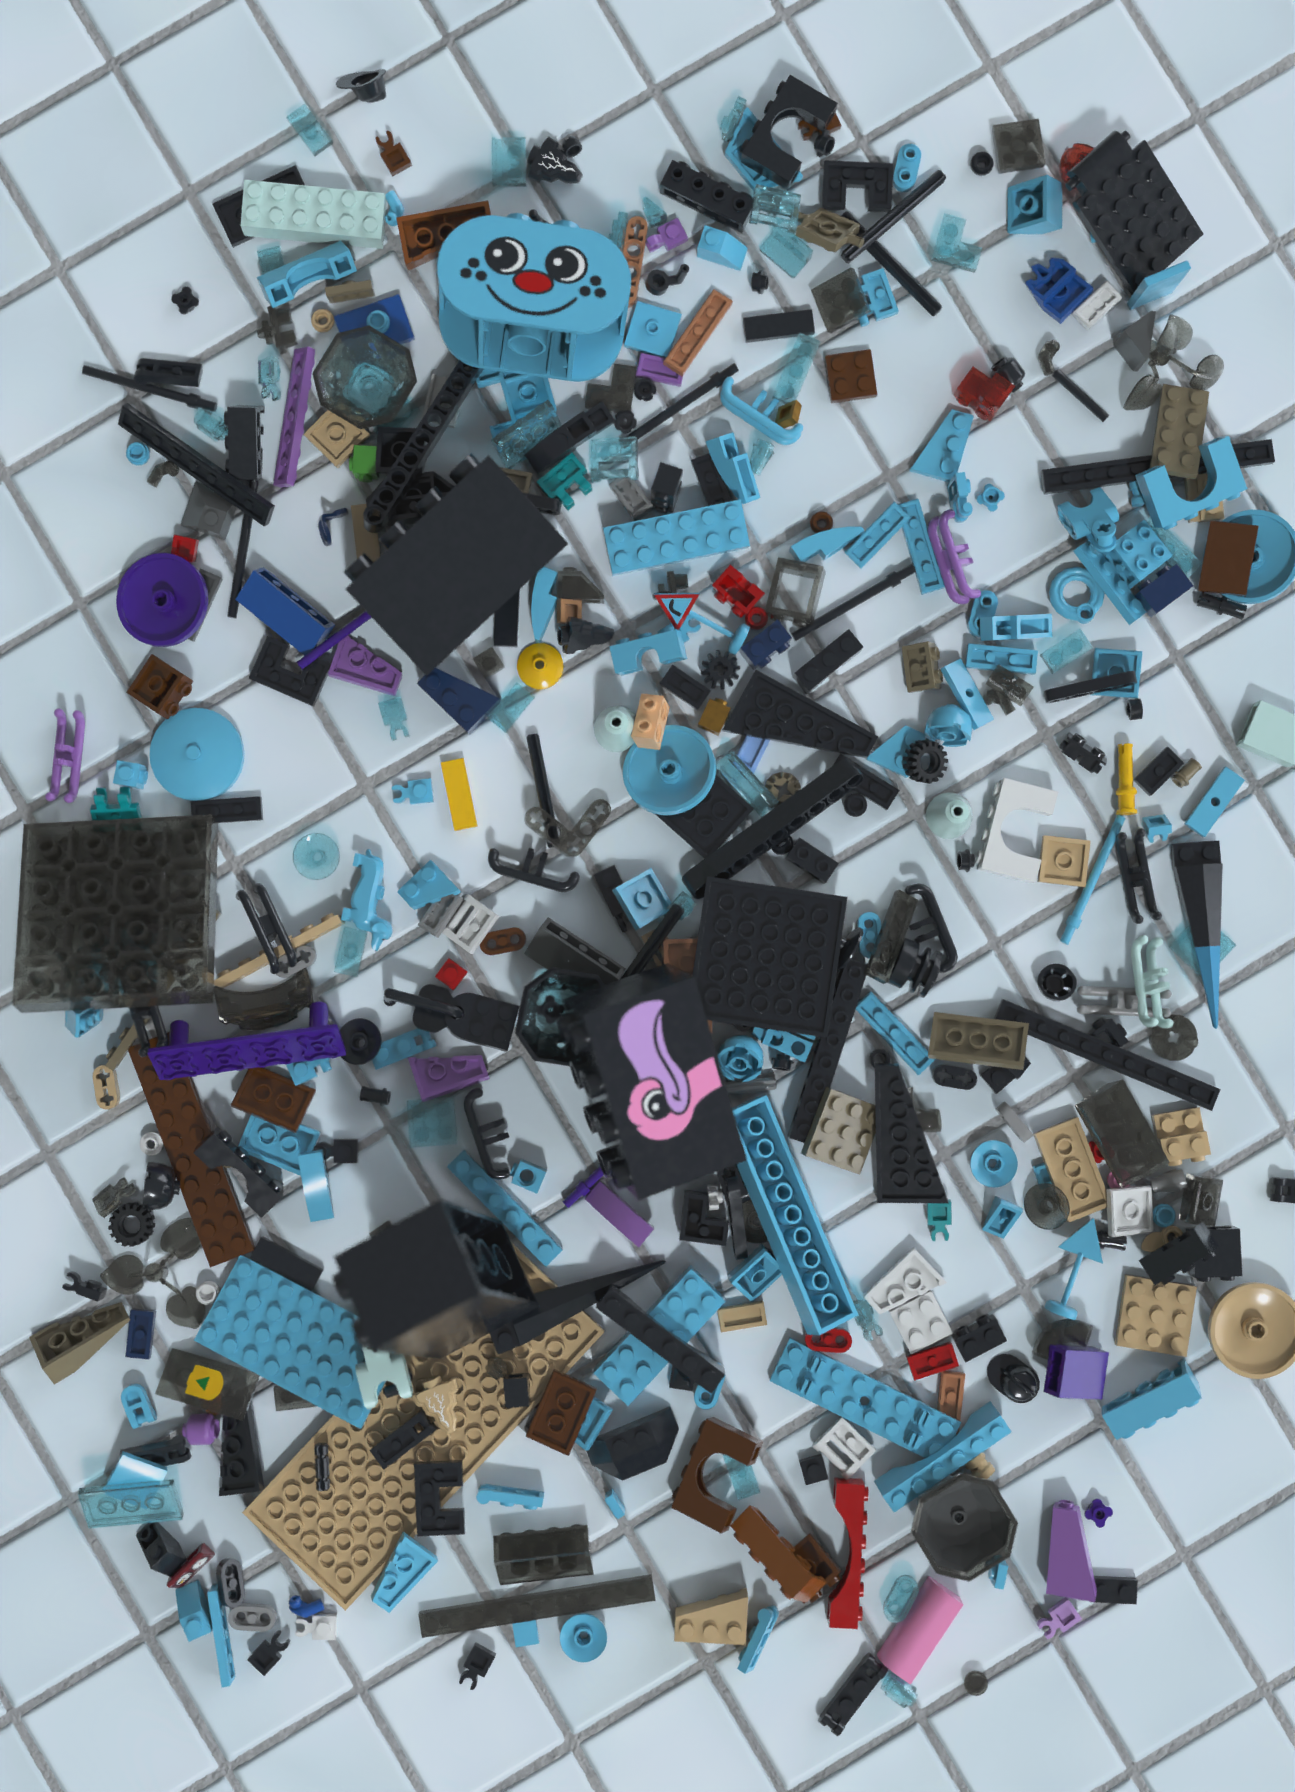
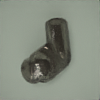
[146,460,180,488]

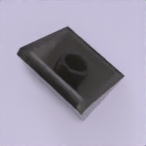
[1179,1173,1223,1226]

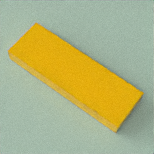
[441,758,478,831]

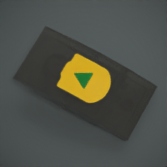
[155,1348,260,1421]

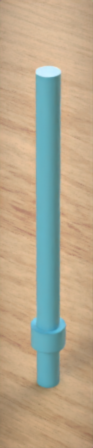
[1060,815,1126,945]

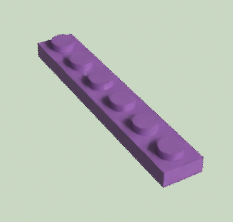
[273,347,315,488]

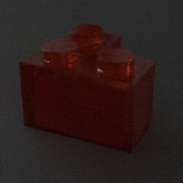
[953,366,1015,422]

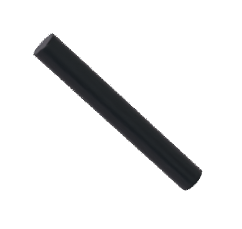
[1052,369,1109,422]

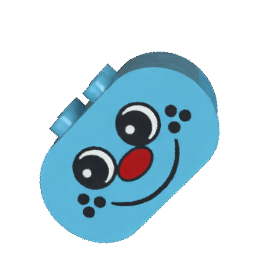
[437,213,631,382]

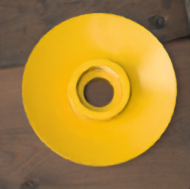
[517,643,563,689]

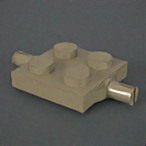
[792,208,864,252]

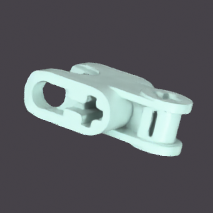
[355,1347,413,1409]

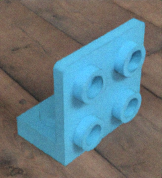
[1102,520,1172,589]

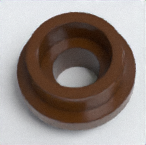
[810,511,833,534]

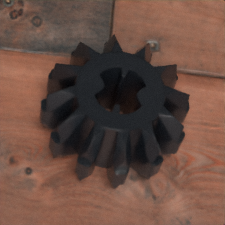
[701,650,740,690]

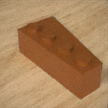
[396,200,491,271]
[730,1505,826,1603]

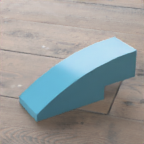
[705,432,760,504]
[789,527,864,566]
[531,567,558,643]
[980,614,1052,641]
[298,1149,334,1222]

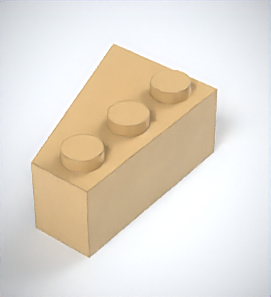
[674,1588,748,1645]

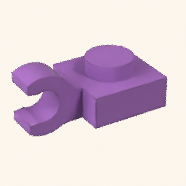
[646,218,688,252]

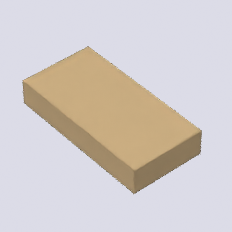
[717,1300,767,1333]

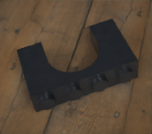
[740,75,838,190]

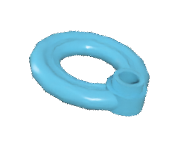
[1049,567,1105,624]

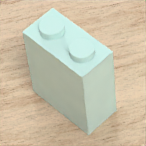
[1236,700,1295,768]

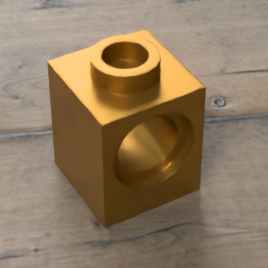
[697,698,731,736]

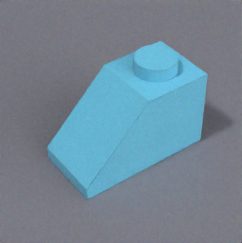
[697,225,748,271]
[175,1579,213,1642]

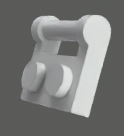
[442,893,500,954]
[812,1416,876,1480]

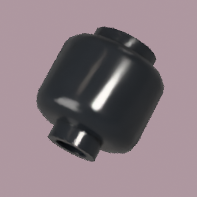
[990,356,1025,393]

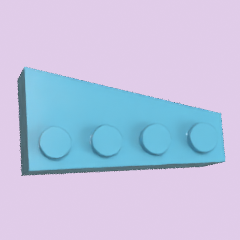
[1101,1358,1202,1440]

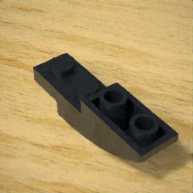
[524,401,615,475]

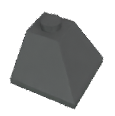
[181,481,237,540]

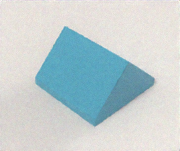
[728,1243,782,1302]

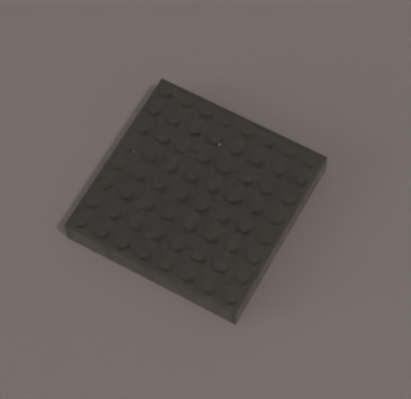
[12,814,218,1013]

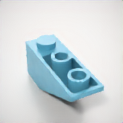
[65,999,103,1038]

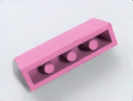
[876,1576,964,1685]

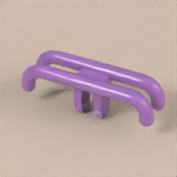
[927,509,981,604]
[45,708,85,803]

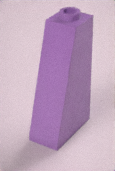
[1046,1500,1097,1602]

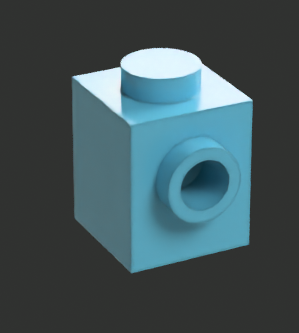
[113,760,148,790]

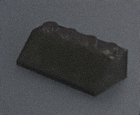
[1074,1080,1170,1188]
[493,1524,594,1585]

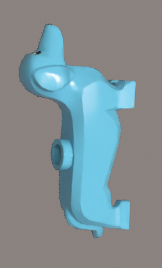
[341,849,393,951]

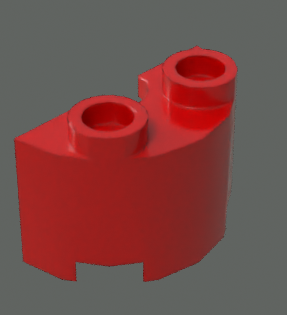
[712,565,765,618]

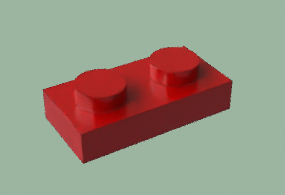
[906,1342,959,1381]

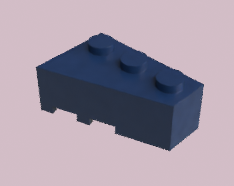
[417,668,502,735]

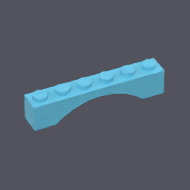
[874,1401,1012,1513]

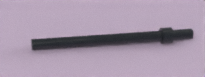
[619,363,739,449]
[82,365,217,412]
[227,480,259,619]
[791,564,916,641]

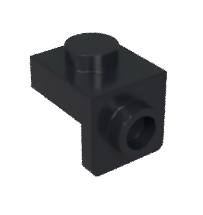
[1088,1017,1129,1047]

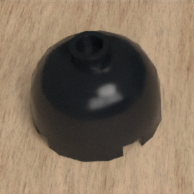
[143,1162,181,1210]

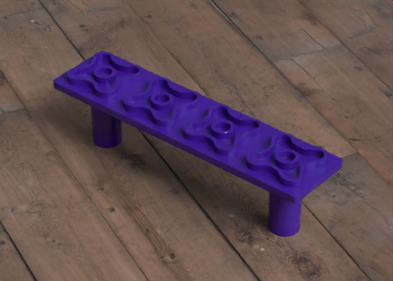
[148,1002,346,1080]

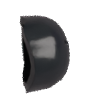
[1037,964,1077,1002]

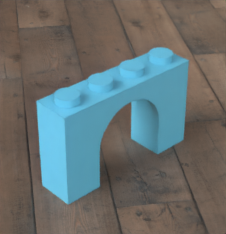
[1135,436,1247,530]

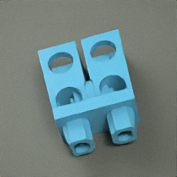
[751,1027,816,1063]

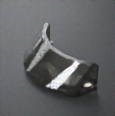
[213,967,314,1030]

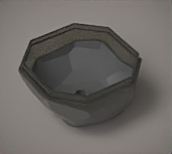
[911,1472,1018,1582]

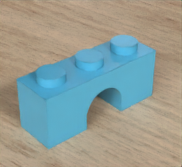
[609,627,687,676]

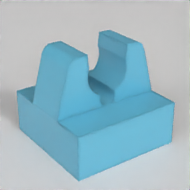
[1142,814,1172,843]

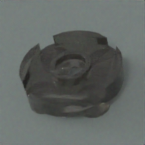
[1149,1014,1198,1061]

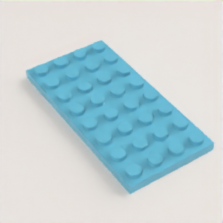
[194,1255,394,1429]

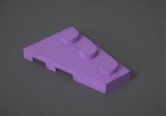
[328,635,403,696]
[408,1055,490,1102]

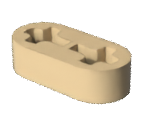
[93,1065,120,1109]

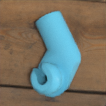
[385,190,404,226]

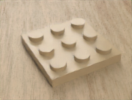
[1115,1274,1197,1357]

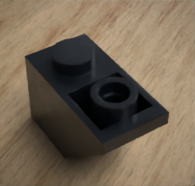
[136,1518,187,1577]

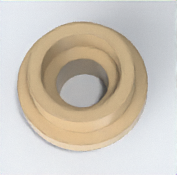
[311,309,335,333]

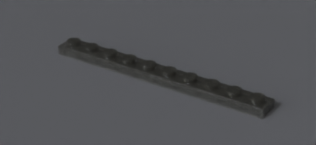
[418,1574,656,1638]

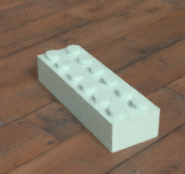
[240,180,387,249]

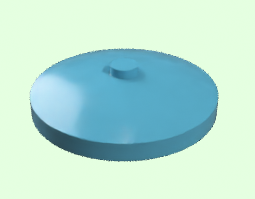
[1203,510,1295,604]
[150,708,245,801]
[623,725,716,815]

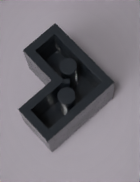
[679,1190,729,1246]

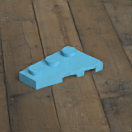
[910,409,974,482]
[371,1531,438,1613]

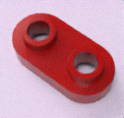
[804,1327,852,1353]

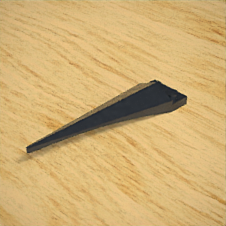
[489,1260,666,1355]

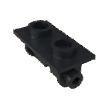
[1059,732,1107,774]

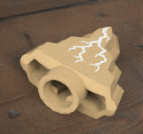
[412,1375,459,1434]

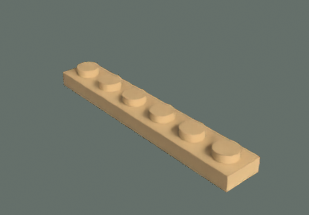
[213,913,345,990]

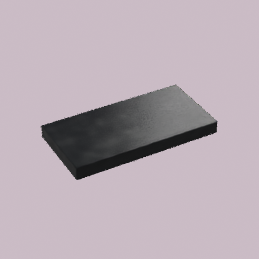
[212,165,305,247]

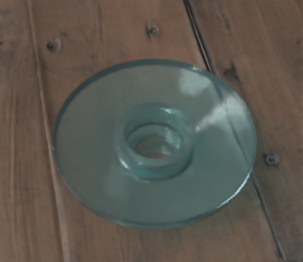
[293,833,340,880]

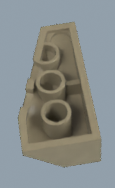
[29,1302,130,1384]

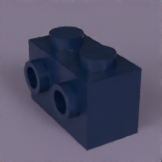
[1134,564,1194,618]
[739,619,792,670]

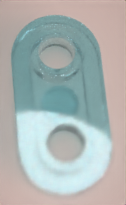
[883,1575,919,1623]

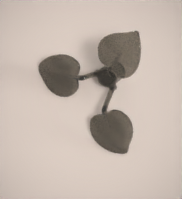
[1123,314,1224,410]
[100,1218,205,1329]

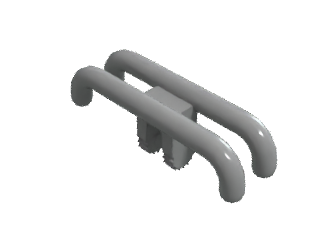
[1077,986,1172,1018]

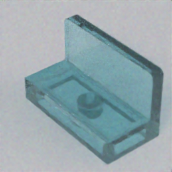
[759,221,813,278]

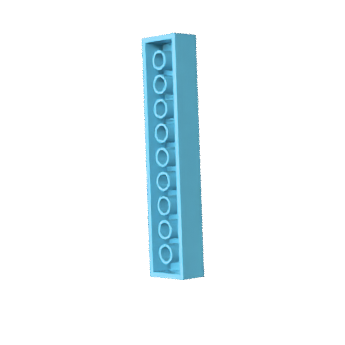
[732,1095,858,1335]

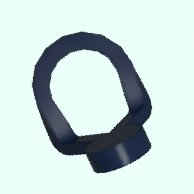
[318,508,349,547]

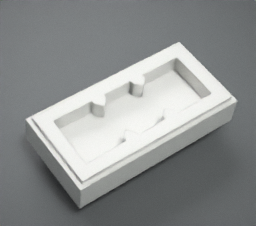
[1072,281,1123,331]

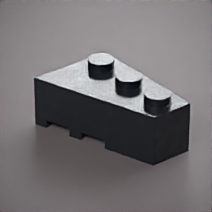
[224,405,265,480]
[1139,1222,1220,1285]

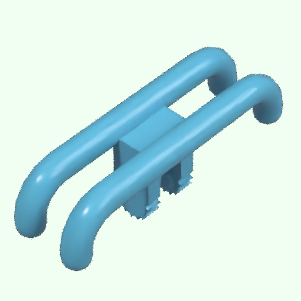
[720,377,803,445]

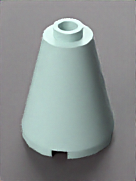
[594,706,636,752]
[926,793,972,839]

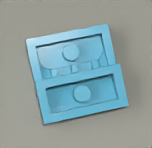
[102,1451,167,1508]

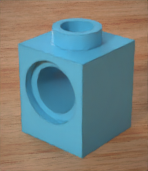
[510,1159,547,1194]

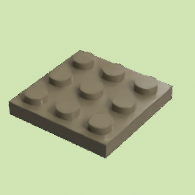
[801,1087,876,1175]

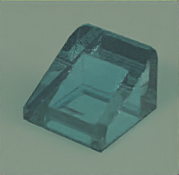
[642,197,667,228]

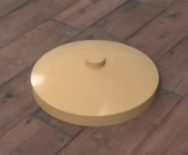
[1208,1282,1295,1379]

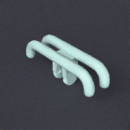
[1131,935,1173,1028]

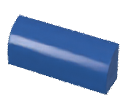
[235,567,335,656]

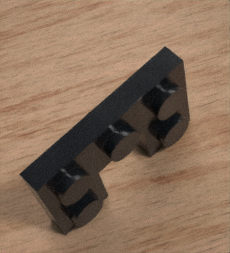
[822,160,893,212]
[249,636,331,707]
[414,1460,466,1537]

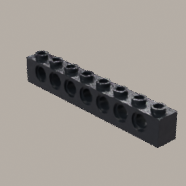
[787,959,870,1143]

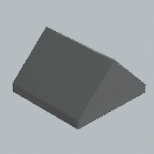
[1114,311,1156,372]

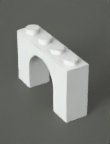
[975,778,1058,883]

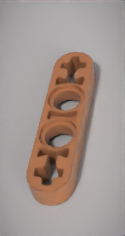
[623,216,648,308]

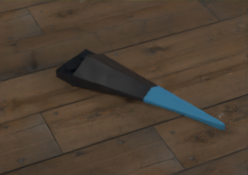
[1170,840,1223,1029]

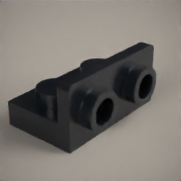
[951,1314,1007,1363]

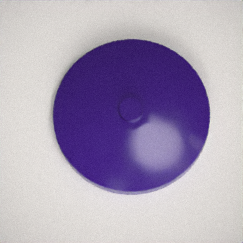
[116,553,208,647]

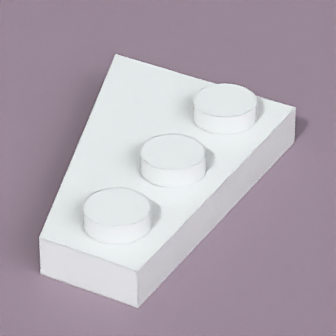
[863,1247,947,1314]

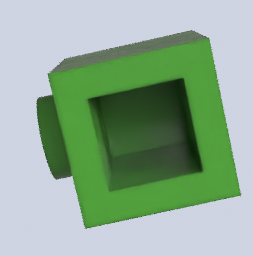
[349,445,379,483]

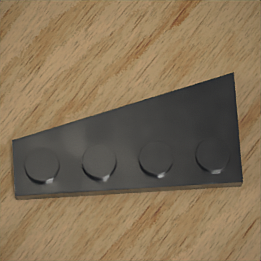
[219,1394,265,1496]

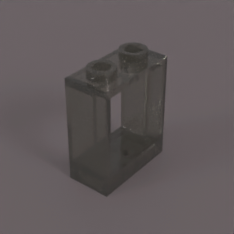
[765,557,826,627]

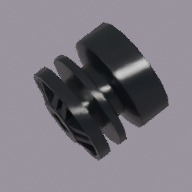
[886,938,943,998]

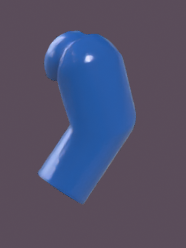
[289,1595,325,1618]

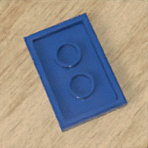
[334,294,415,362]

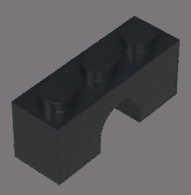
[651,462,683,514]
[793,629,863,694]

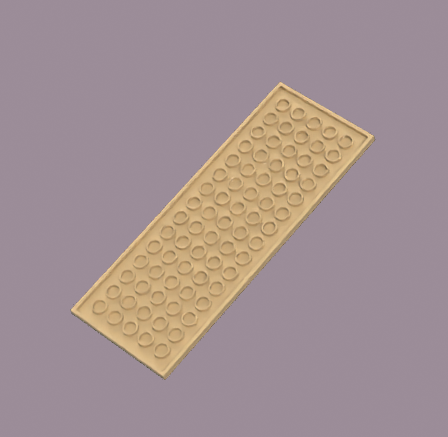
[242,1242,605,1611]

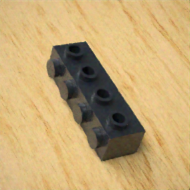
[660,160,755,233]

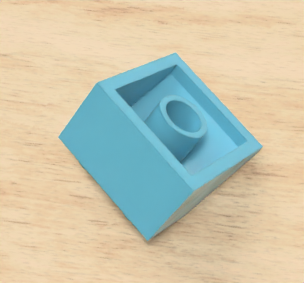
[1007,175,1062,234]

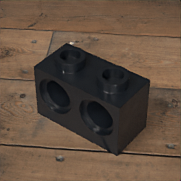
[785,838,839,884]

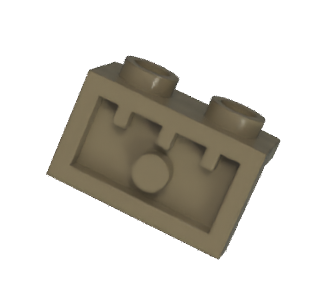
[902,641,943,693]

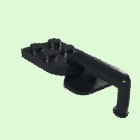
[383,984,520,1052]

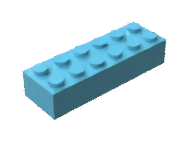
[603,499,750,576]
[594,1265,726,1406]

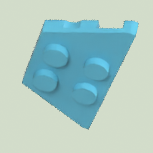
[725,107,803,191]

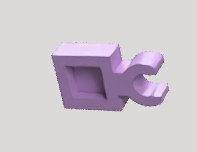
[1036,1597,1082,1639]

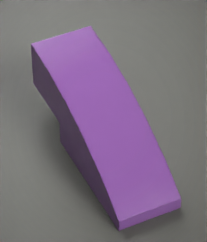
[585,1181,654,1247]

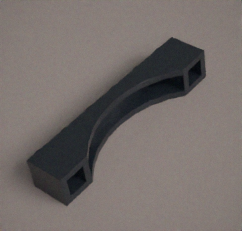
[596,1283,726,1394]

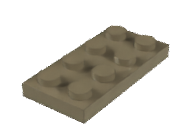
[1149,384,1210,479]
[928,1012,1029,1070]

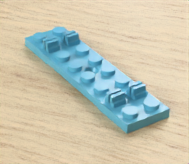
[770,1337,961,1458]

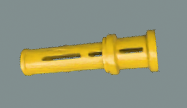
[1115,743,1138,815]

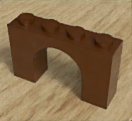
[671,1417,764,1534]

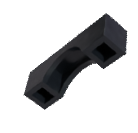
[193,1127,284,1218]

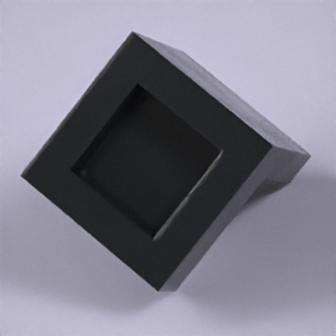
[503,1373,531,1408]

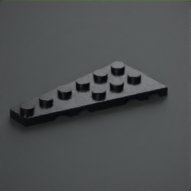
[722,670,878,758]
[875,1063,949,1203]

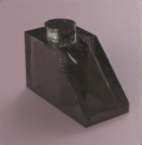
[557,567,604,604]

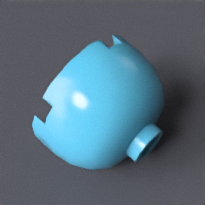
[924,704,972,747]
[717,1035,764,1082]

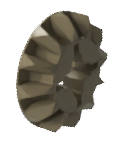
[764,772,801,808]

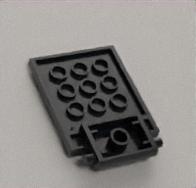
[1065,131,1204,296]

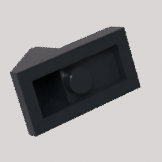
[980,1057,1031,1094]

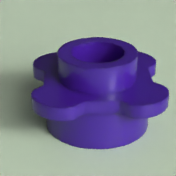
[1084,1499,1113,1528]

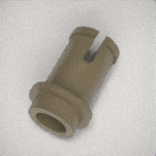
[1172,758,1202,788]

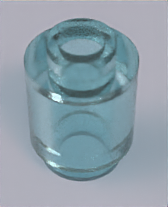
[194,408,228,442]
[881,1672,918,1708]

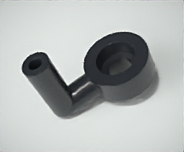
[645,264,689,296]

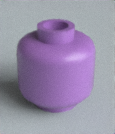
[182,1413,220,1445]

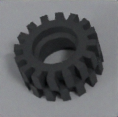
[903,740,948,784]
[108,1202,155,1247]

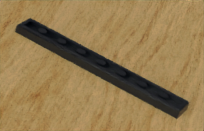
[118,403,275,527]

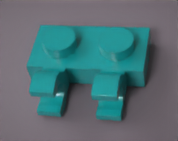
[537,453,593,510]
[90,787,143,829]

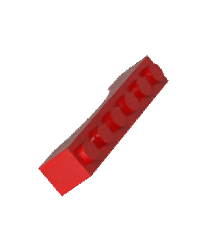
[827,1477,869,1629]

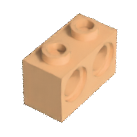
[631,693,670,750]

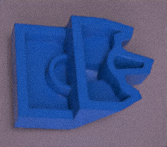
[1025,258,1093,324]

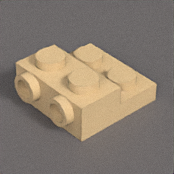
[1151,1107,1211,1166]

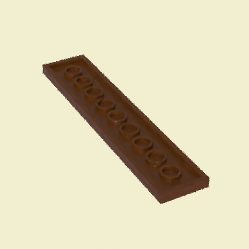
[128,1032,255,1268]

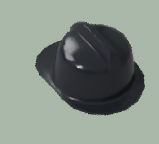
[336,69,386,103]
[987,1354,1040,1403]

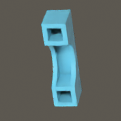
[257,241,357,308]

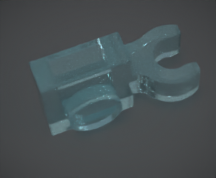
[258,356,281,401]
[853,1300,883,1341]

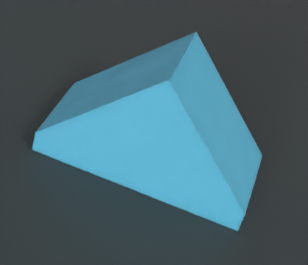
[982,1196,1023,1239]

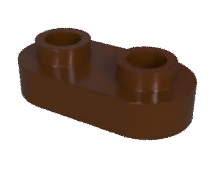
[480,927,526,955]

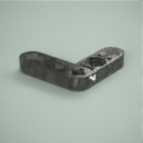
[524,799,611,858]

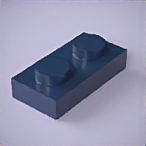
[125,1308,156,1360]

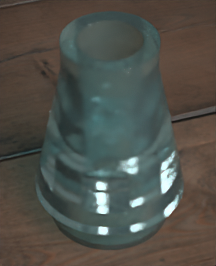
[750,439,775,476]

